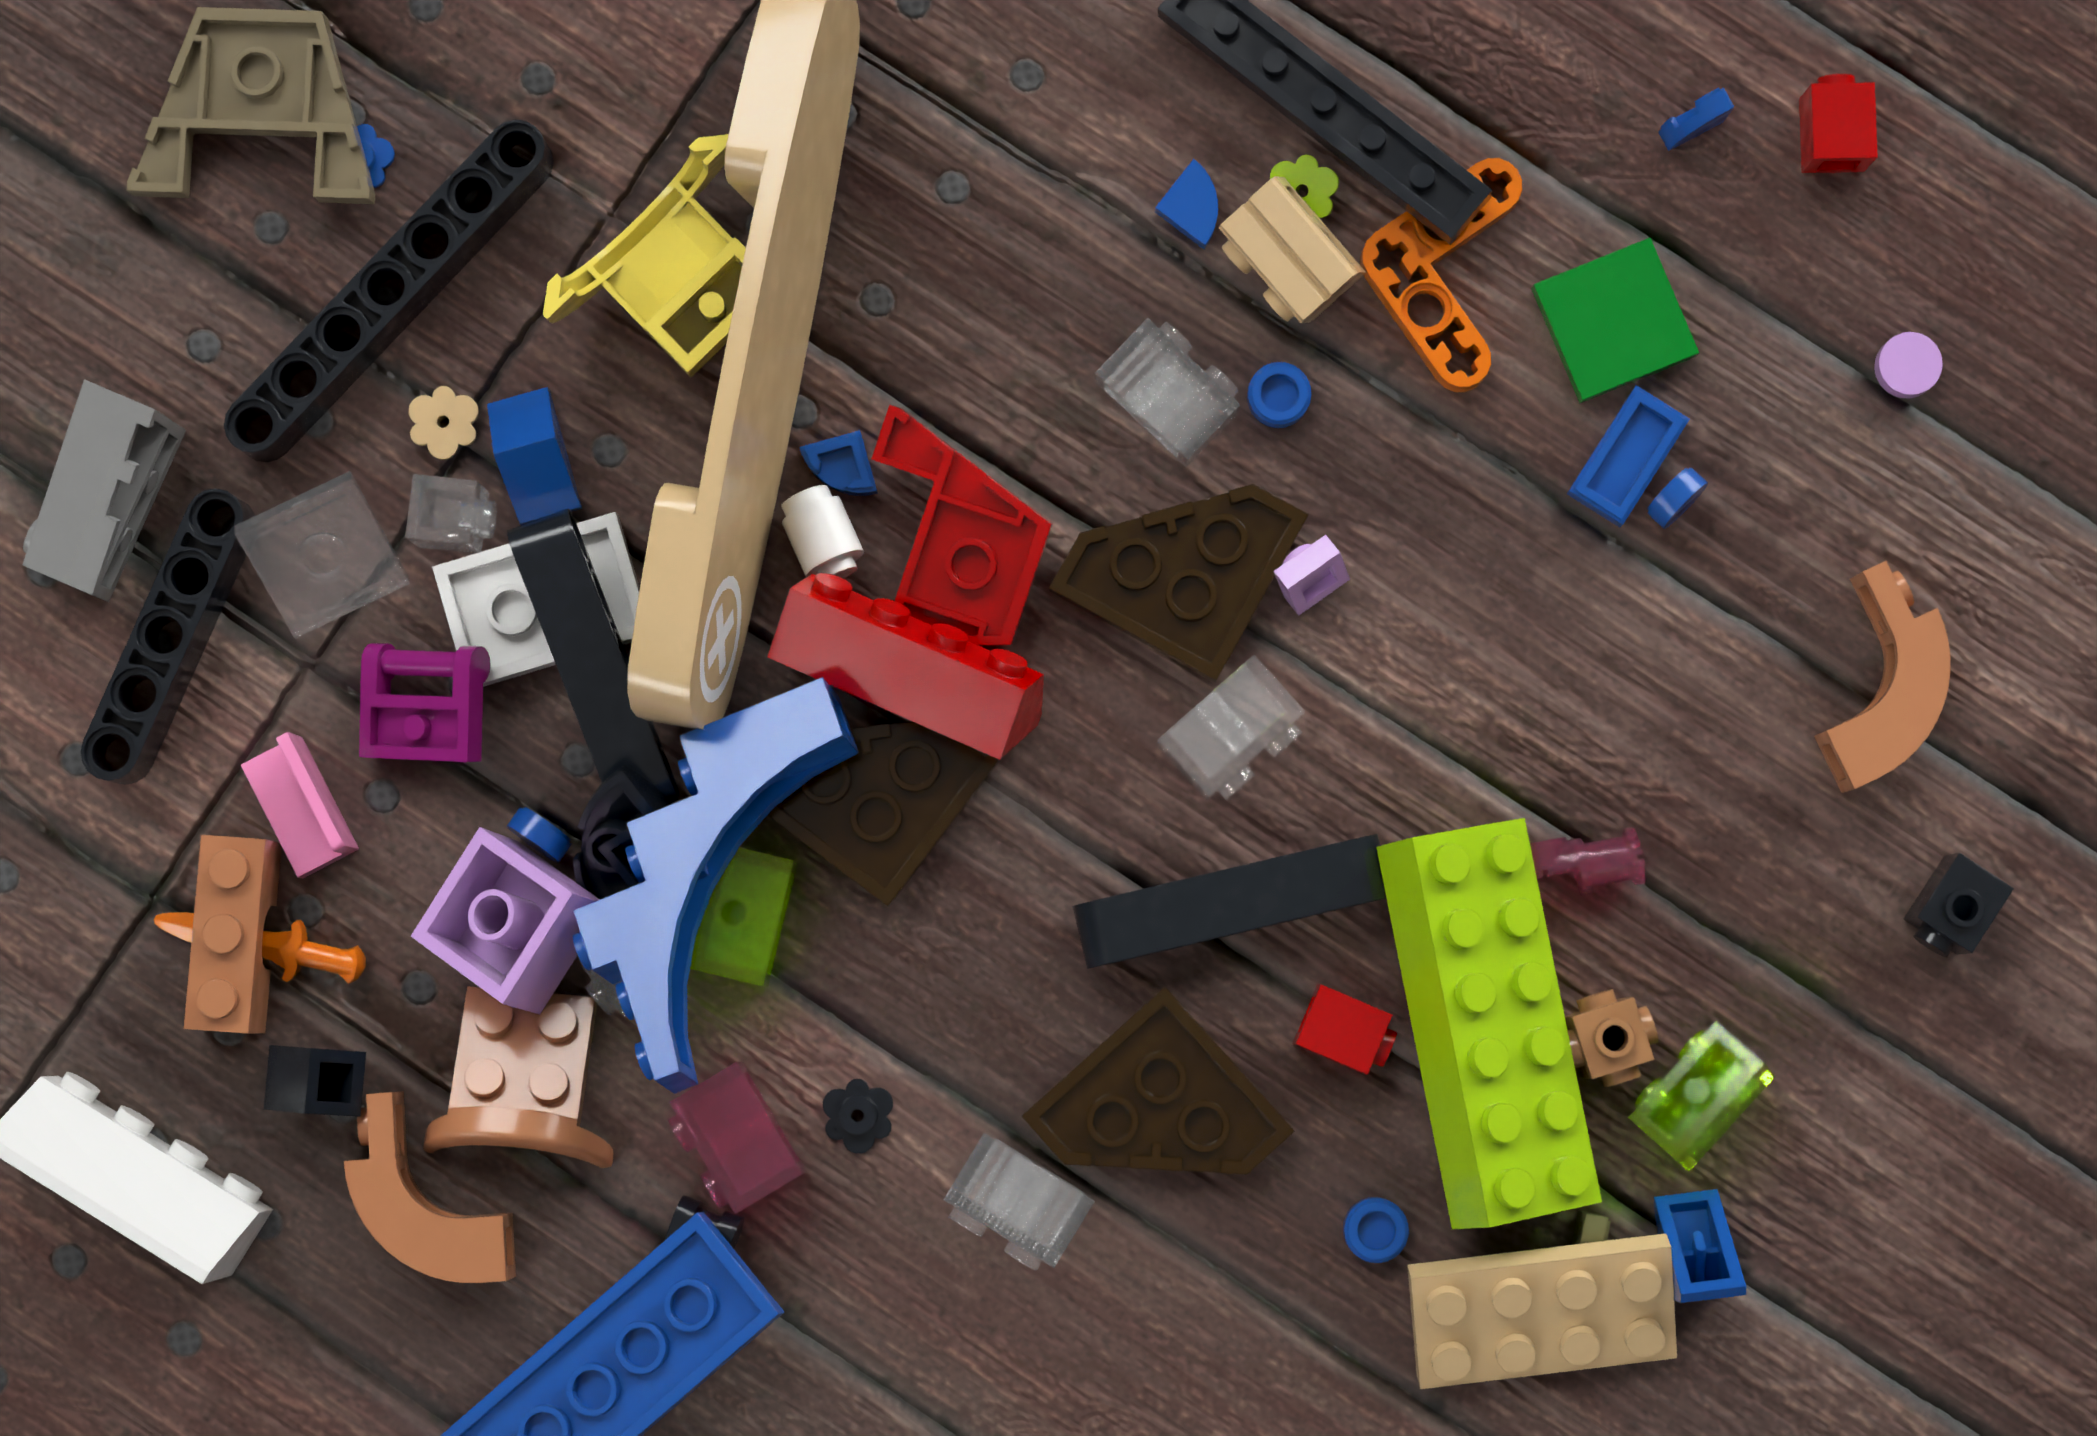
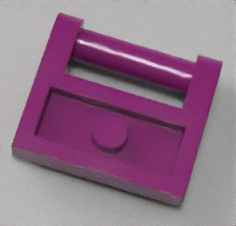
[359,643,491,762]

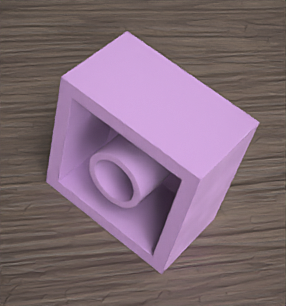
[411,827,600,1015]

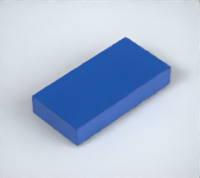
[1567,385,1690,528]

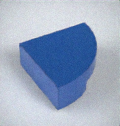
[1658,87,1734,151]
[1155,159,1218,250]
[799,430,878,496]

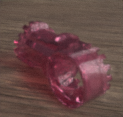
[1530,827,1646,896]

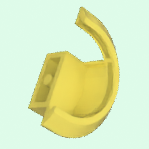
[543,134,746,377]

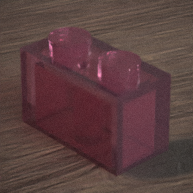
[668,1061,807,1214]

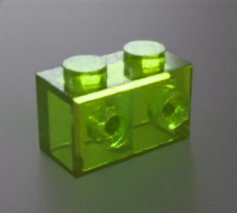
[1628,1021,1776,1172]

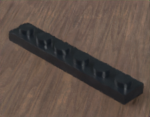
[1158,0,1492,245]

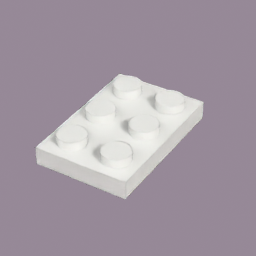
[432,512,640,687]

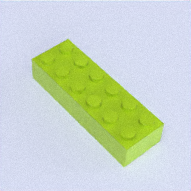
[1376,818,1602,1229]

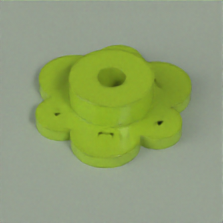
[1270,155,1339,218]

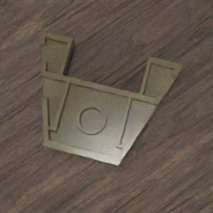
[126,7,376,204]

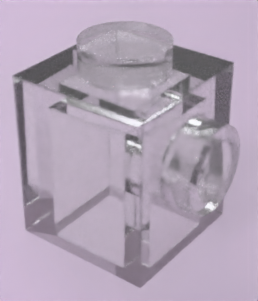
[405,474,497,554]

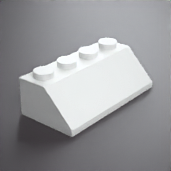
[0,1072,273,1284]

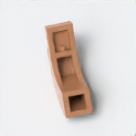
[1814,561,1951,793]
[344,1091,516,1283]

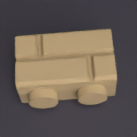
[1219,176,1366,323]

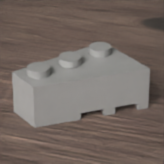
[22,379,186,602]

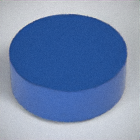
[1247,362,1311,428]
[1647,468,1708,529]
[506,807,572,863]
[1343,1197,1409,1263]

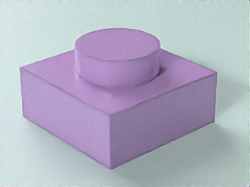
[1274,535,1350,616]

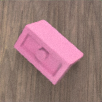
[241,732,359,879]

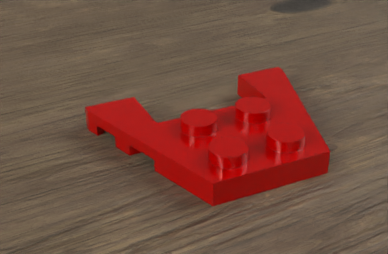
[871,405,1053,645]

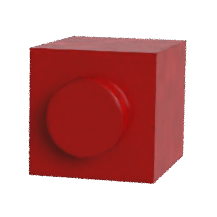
[1799,74,1878,173]
[1292,984,1397,1075]

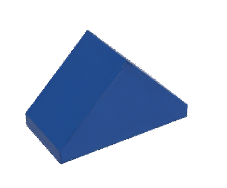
[487,387,582,525]
[1654,1189,1746,1303]

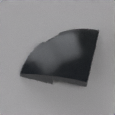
[573,765,672,899]

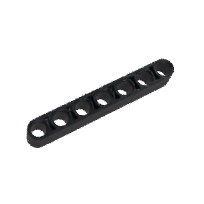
[224,119,554,462]

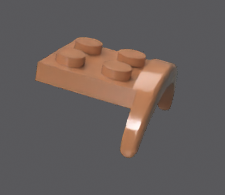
[423,986,614,1168]

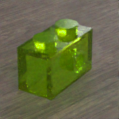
[690,848,798,987]

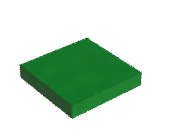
[1531,238,1699,404]

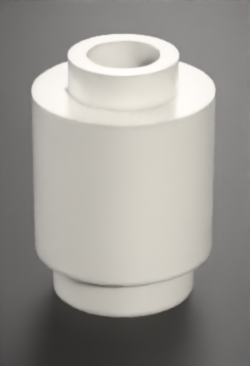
[781,485,864,579]

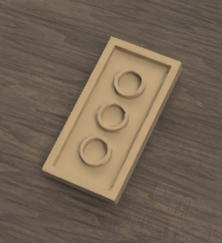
[1407,1233,1677,1389]

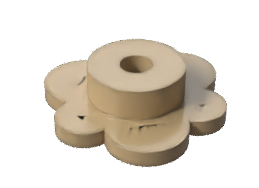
[409,386,479,460]

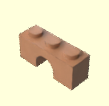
[184,835,282,1034]

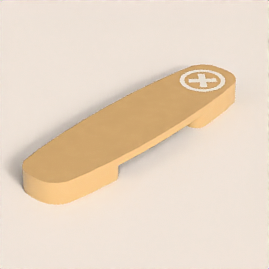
[628,0,860,729]

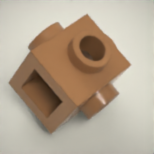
[1565,989,1658,1087]

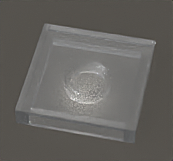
[234,471,410,638]

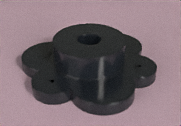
[823,1079,893,1154]

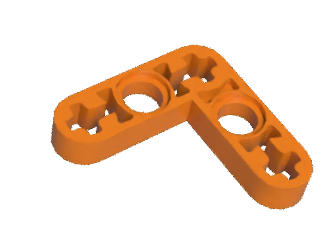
[1360,158,1522,392]

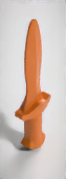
[154,912,366,984]

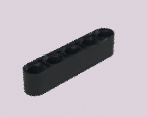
[80,488,257,785]
[507,508,680,803]
[1072,834,1386,969]

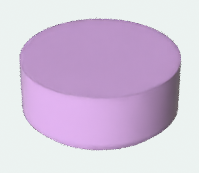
[1874,332,1943,398]

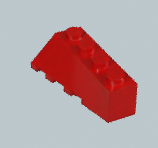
[767,573,1044,760]

